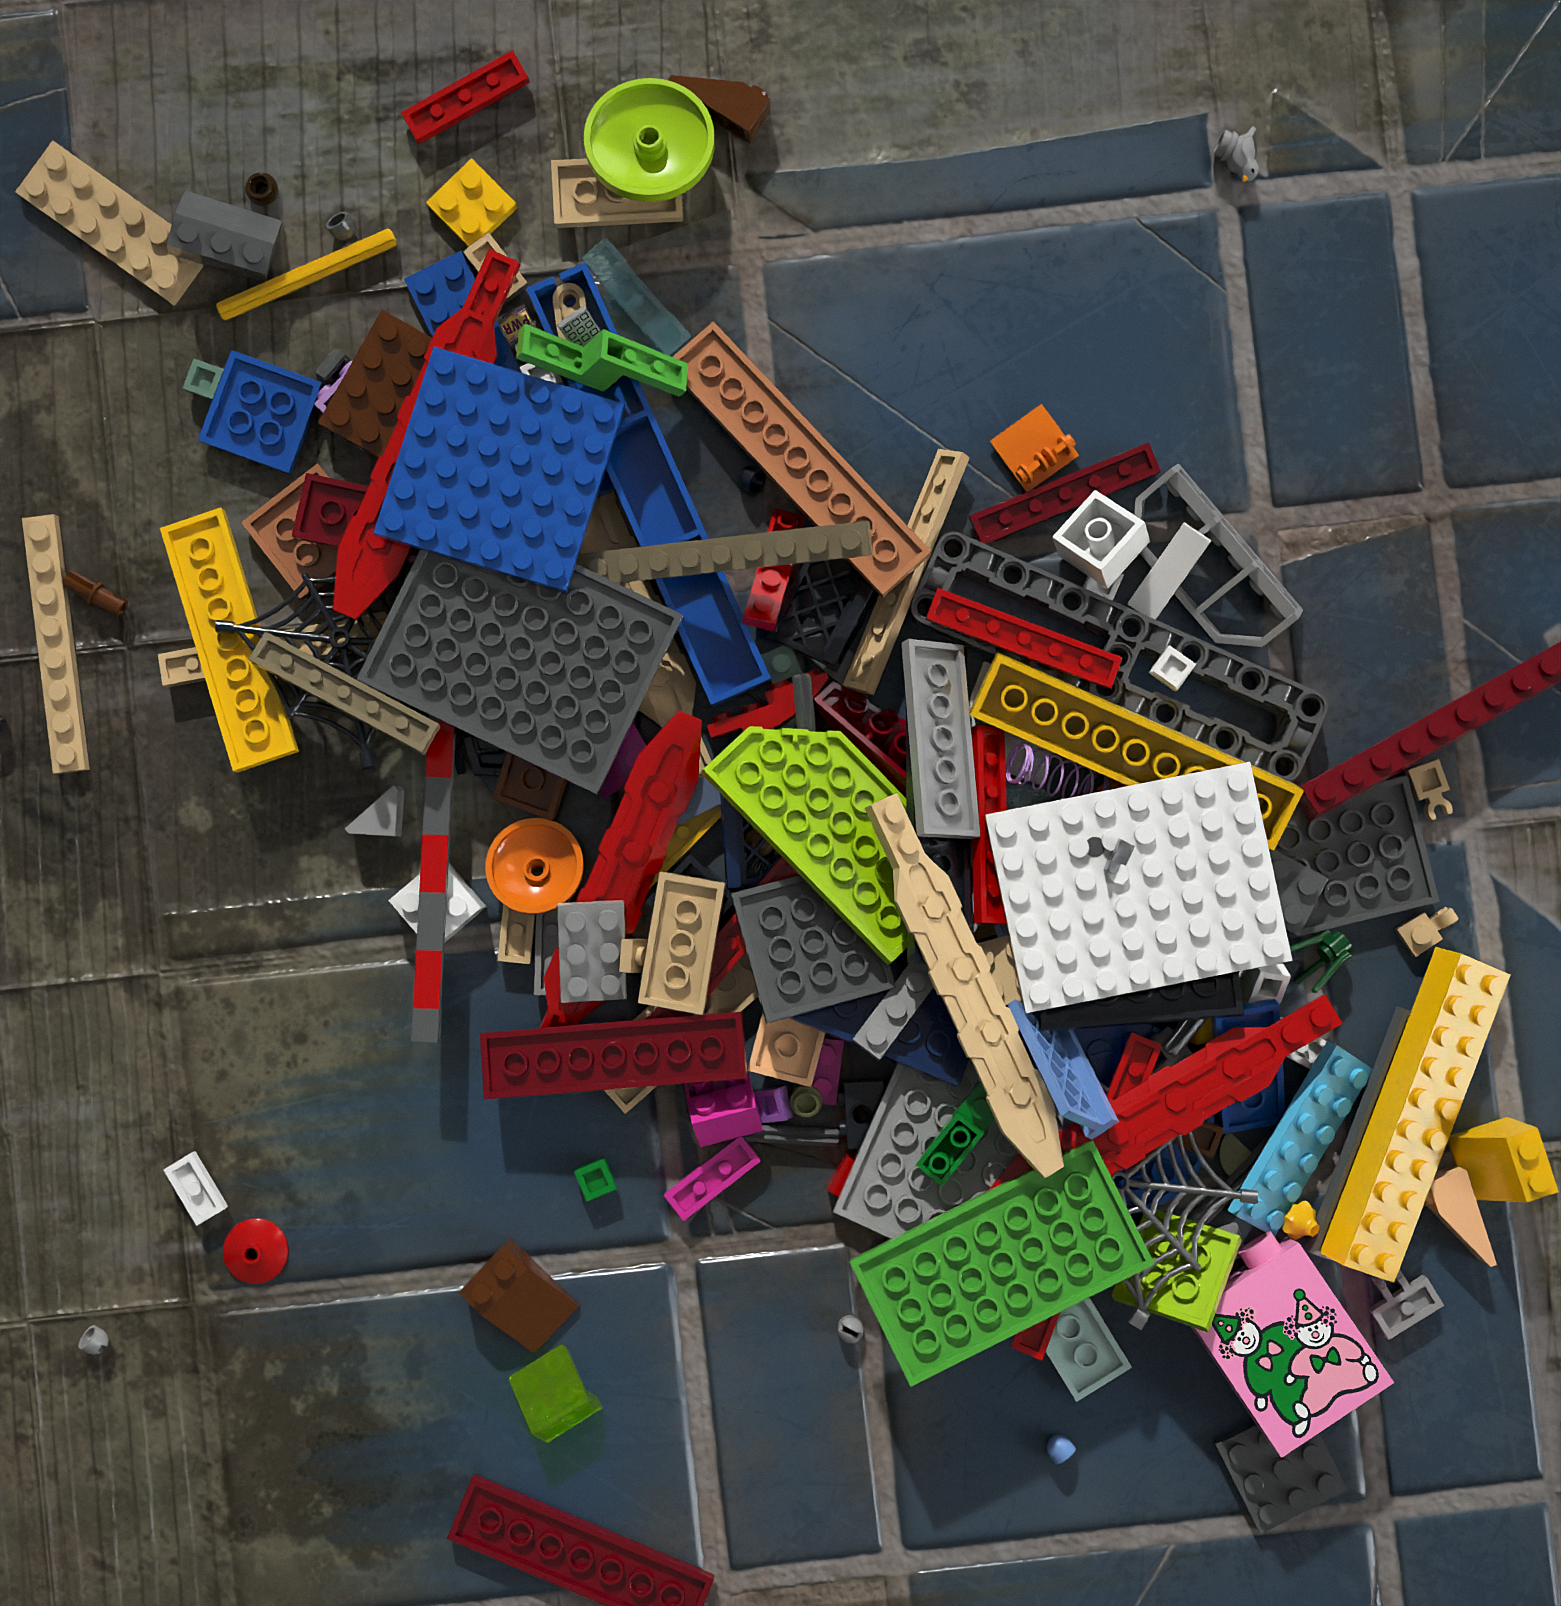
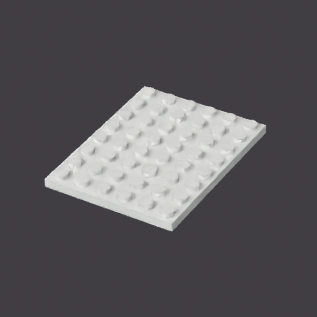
[984,762,1293,1013]

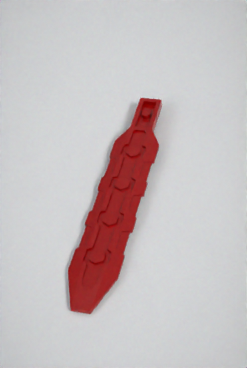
[333,249,520,620]
[539,710,702,1028]
[987,994,1343,1191]

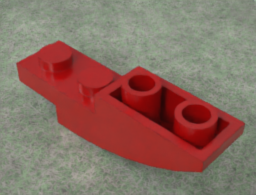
[742,508,805,632]
[707,669,828,740]

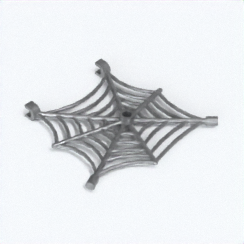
[1087,1058,1258,1330]

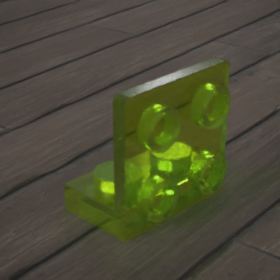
[509,1344,603,1443]

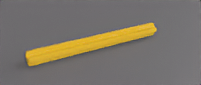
[216,229,397,321]

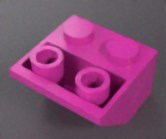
[684,1062,763,1147]

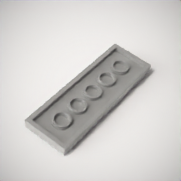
[901,639,980,839]

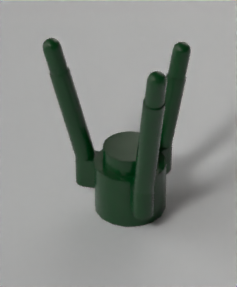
[1290,929,1353,993]

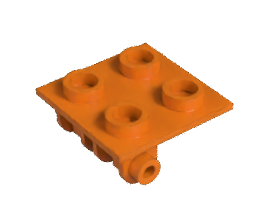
[989,404,1079,492]

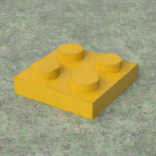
[426,158,518,247]

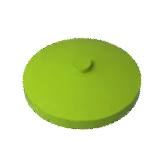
[584,78,715,202]

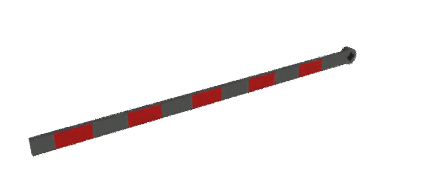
[411,714,456,1043]

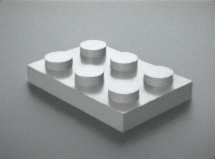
[557,900,627,1003]

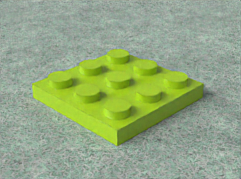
[1111,1209,1242,1332]

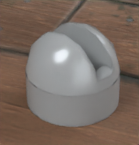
[837,1315,864,1343]
[78,1325,109,1355]

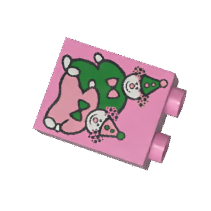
[1191,1231,1394,1458]

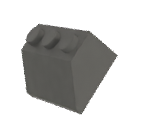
[167,190,282,283]

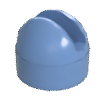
[1047,1435,1076,1465]

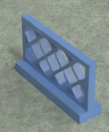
[1008,999,1119,1140]

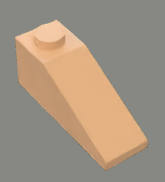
[1424,1165,1497,1267]

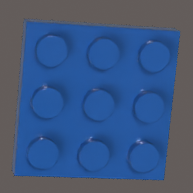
[198,350,325,475]

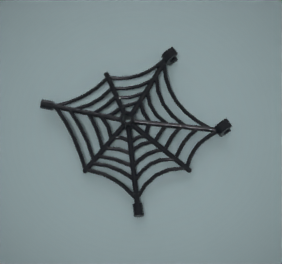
[215,573,408,770]

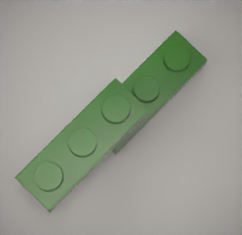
[516,324,688,397]

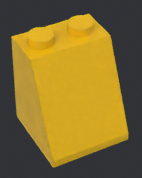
[1448,1117,1559,1202]

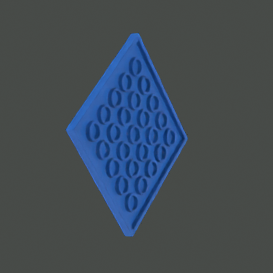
[373,347,625,593]

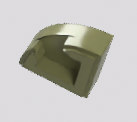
[1218,1133,1252,1177]

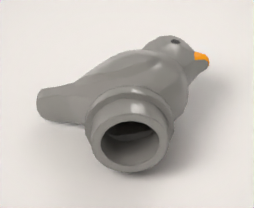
[1213,126,1259,183]

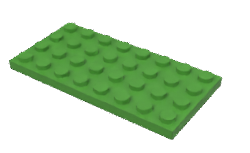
[849,1140,1155,1387]

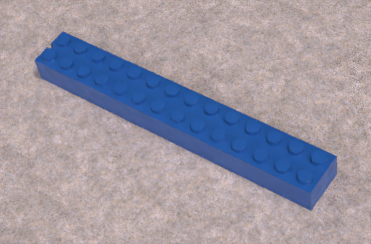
[526,262,771,708]

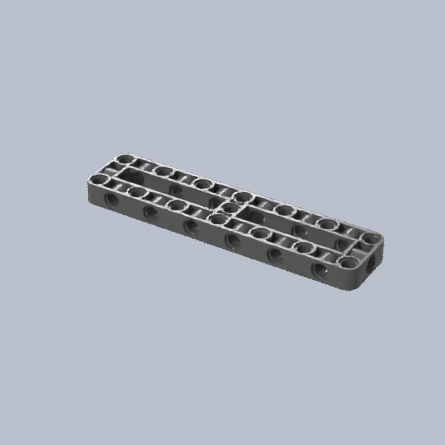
[909,532,1328,782]

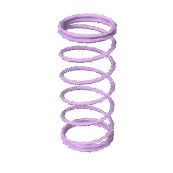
[1006,742,1110,799]

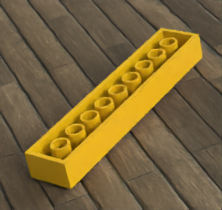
[970,652,1304,850]
[1320,947,1510,1283]

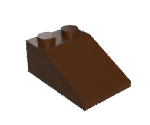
[459,1238,580,1353]

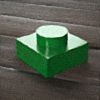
[574,1157,618,1202]

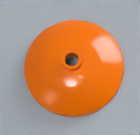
[485,818,584,915]

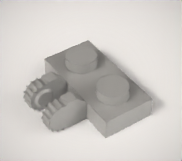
[1368,1269,1444,1340]

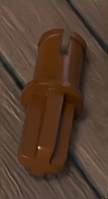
[63,571,129,618]

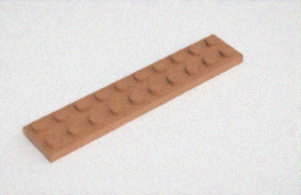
[673,321,932,598]

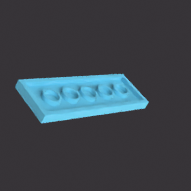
[1228,1040,1373,1237]

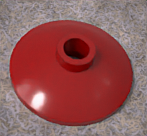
[223,1218,289,1284]

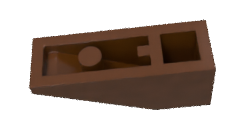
[668,75,770,143]

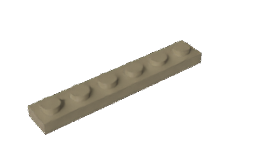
[248,631,440,755]

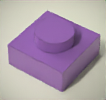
[754,1085,794,1123]

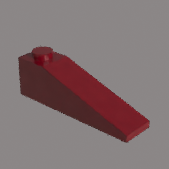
[813,681,906,798]

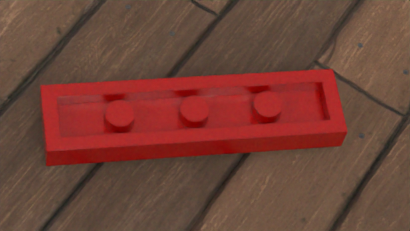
[401,50,530,145]

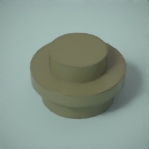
[790,1085,823,1117]

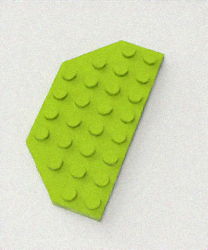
[701,726,907,965]

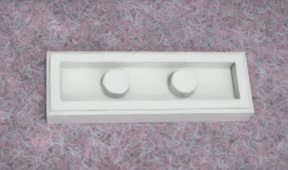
[1127,522,1211,620]

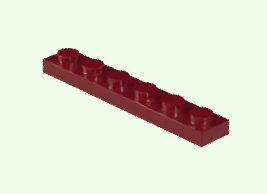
[969,442,1161,545]

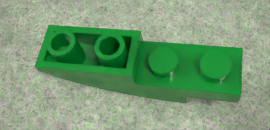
[916,1081,995,1186]

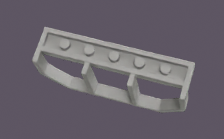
[1134,463,1303,647]

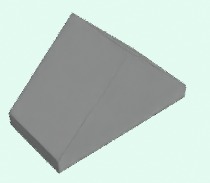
[345,785,404,837]

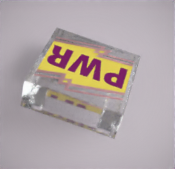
[496,304,536,349]

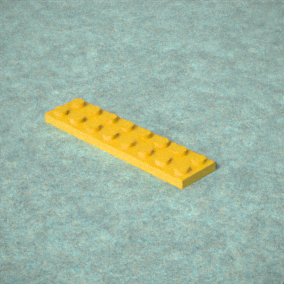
[160,507,299,773]

